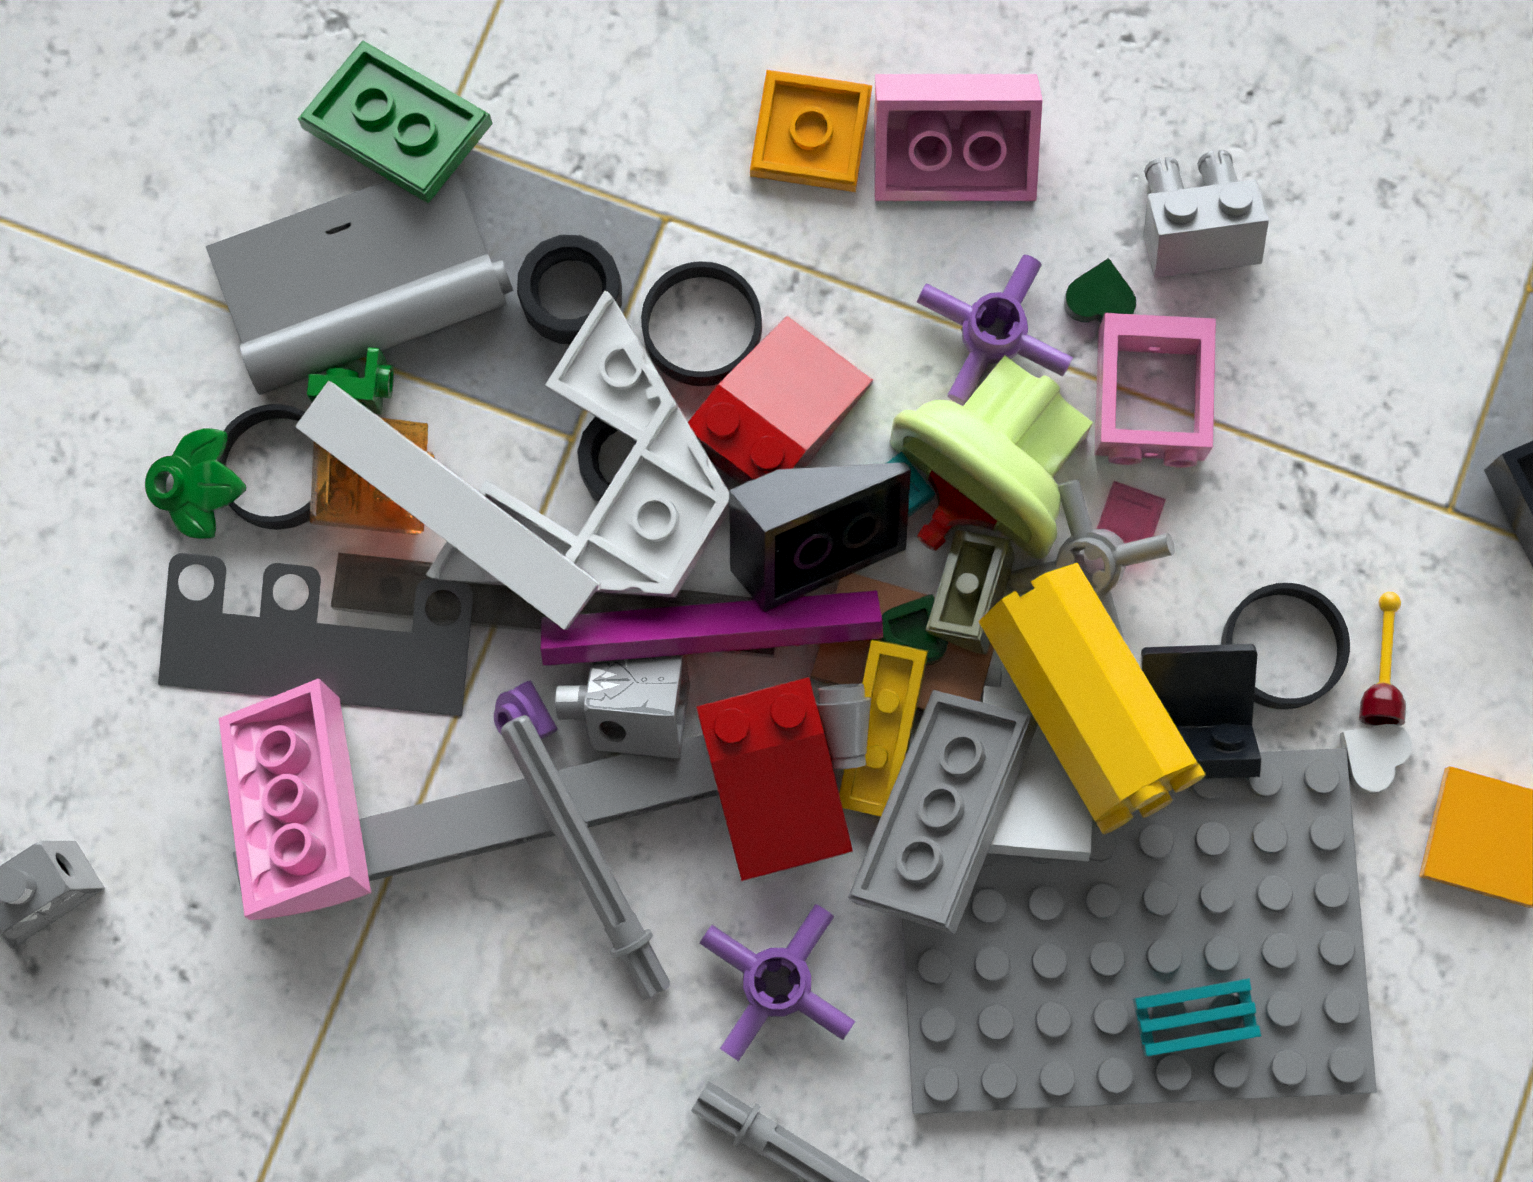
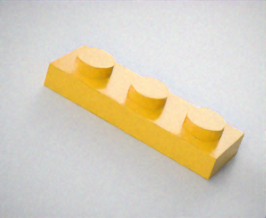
[839,639,928,817]

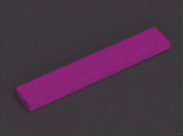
[540,590,883,666]

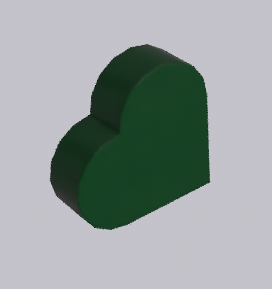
[1064,258,1136,323]
[879,594,949,666]

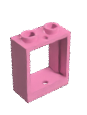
[1094,313,1216,468]

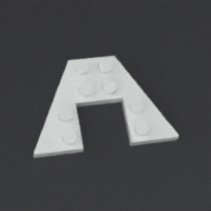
[426,291,729,597]

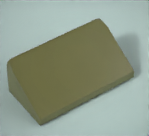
[926,530,1015,655]

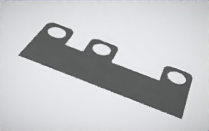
[158,553,473,716]

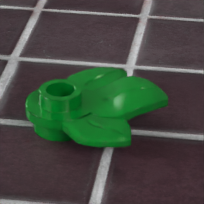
[145,428,247,539]

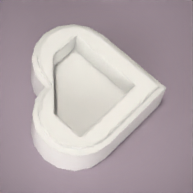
[1339,724,1412,794]

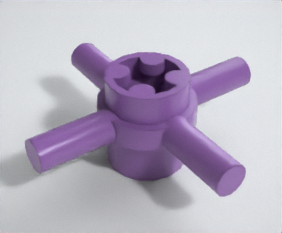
[917,255,1073,406]
[699,904,855,1062]

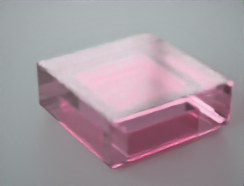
[1096,481,1166,544]

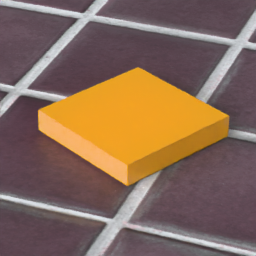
[750,70,872,192]
[1419,766,1533,908]

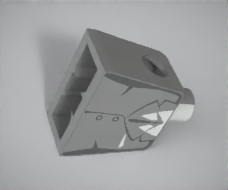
[555,655,690,758]
[0,841,105,948]

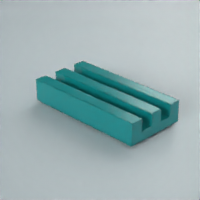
[1133,978,1261,1057]

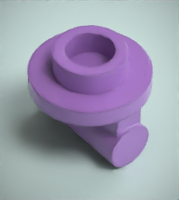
[494,681,558,740]

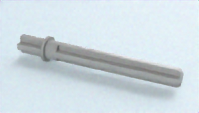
[501,715,670,1000]
[691,1081,870,1182]

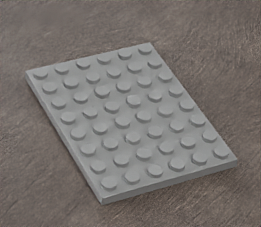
[902,748,1377,1114]

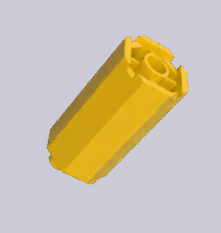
[978,563,1206,835]

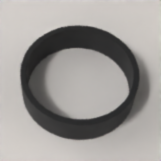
[641,261,762,386]
[218,404,339,530]
[1221,583,1350,710]

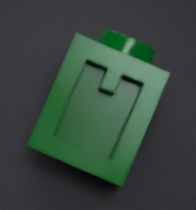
[307,347,394,415]

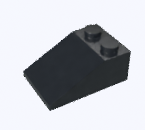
[729,462,911,612]

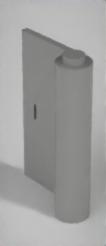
[205,170,513,395]

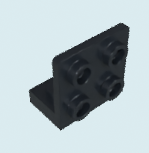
[1140,644,1261,779]

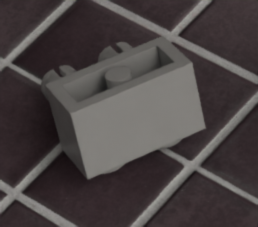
[1143,150,1269,278]

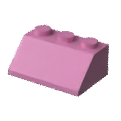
[874,74,1043,201]

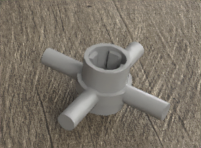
[1009,479,1175,641]

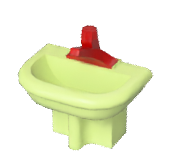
[890,355,1093,559]

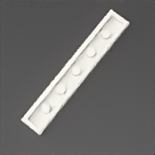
[295,381,601,630]

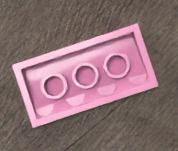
[219,679,371,920]

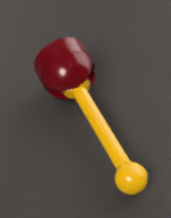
[1359,592,1406,726]

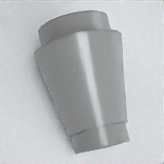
[816,684,871,769]

